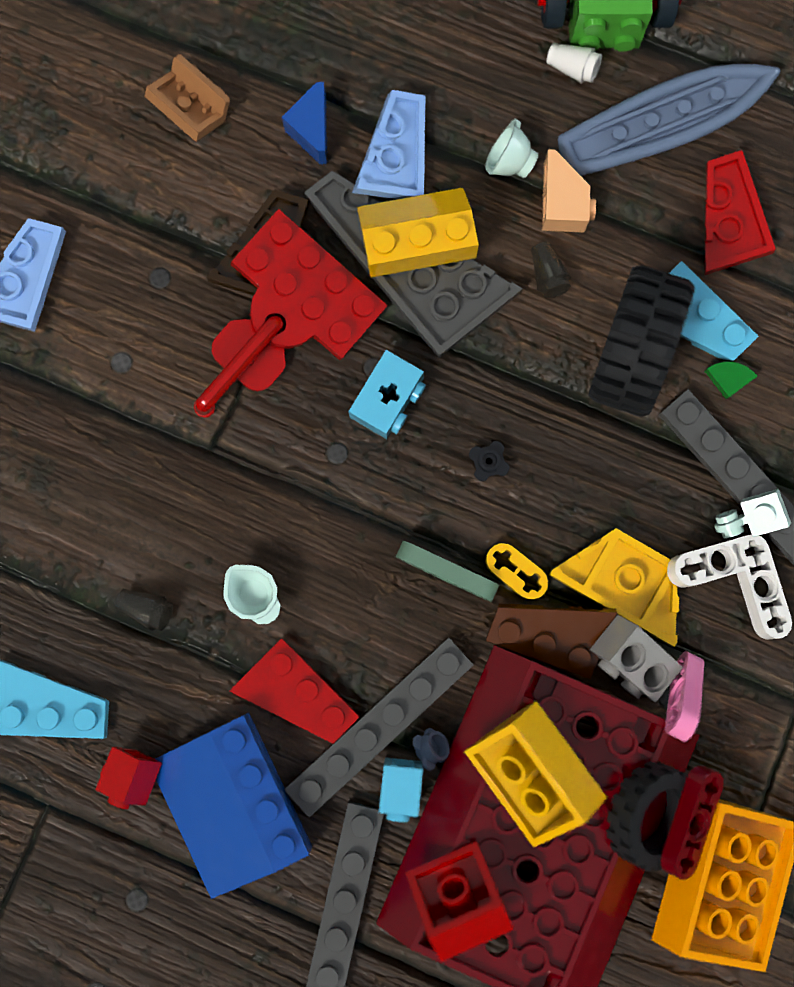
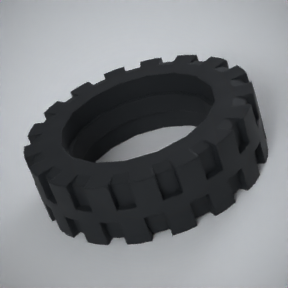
[607,762,695,871]

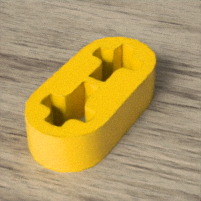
[485,543,548,600]

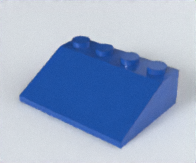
[156,712,313,899]

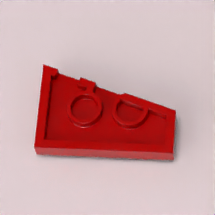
[704,150,776,275]
[229,638,360,744]

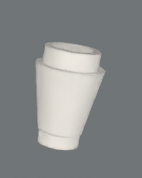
[546,43,602,83]

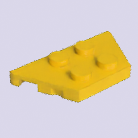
[549,528,681,647]

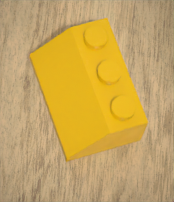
[357,187,479,278]
[464,701,607,847]

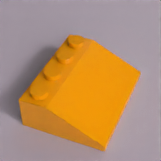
[651,799,794,972]

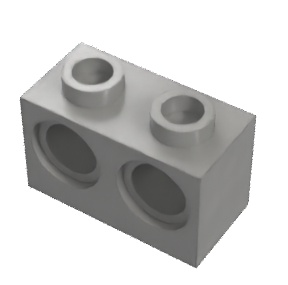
[590,615,683,703]

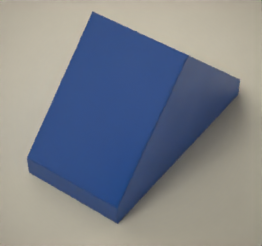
[281,82,327,164]

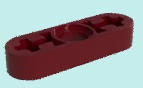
[661,765,723,880]

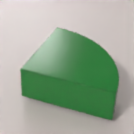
[704,362,757,399]

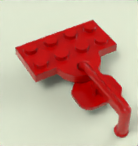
[194,209,388,418]

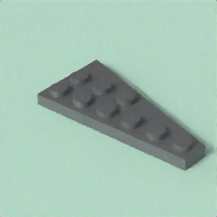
[304,171,523,358]

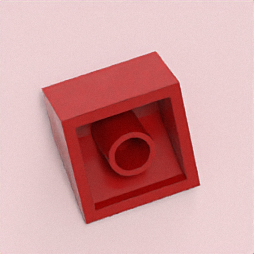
[405,841,514,962]

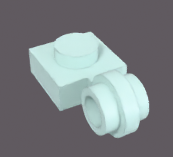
[714,489,791,538]

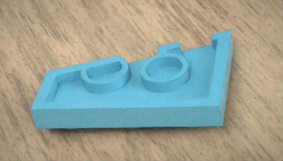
[0,660,109,739]

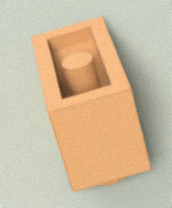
[542,149,596,232]

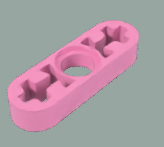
[665,651,705,742]

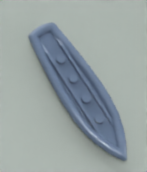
[557,64,780,176]

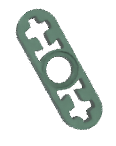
[395,541,499,602]

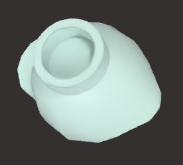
[485,119,538,178]
[224,565,281,624]

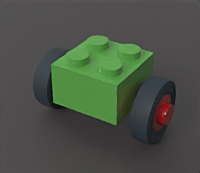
[537,0,682,51]

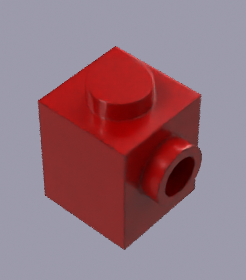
[95,747,162,809]

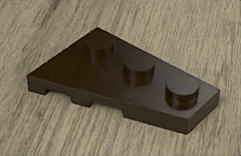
[207,189,309,296]

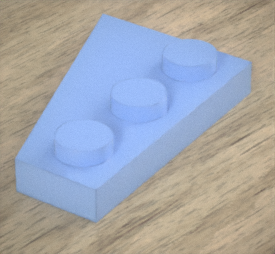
[352,90,425,199]
[0,218,66,332]

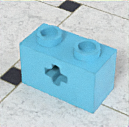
[348,350,426,439]
[379,757,423,822]

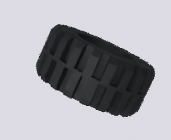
[588,265,695,417]

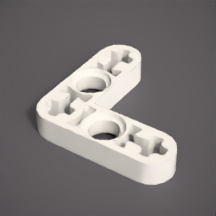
[667,535,792,640]

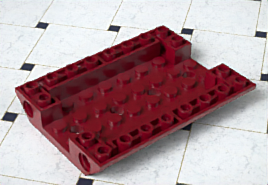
[376,645,700,987]

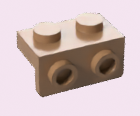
[145,54,230,142]

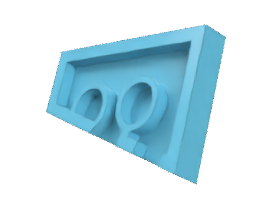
[669,261,759,362]

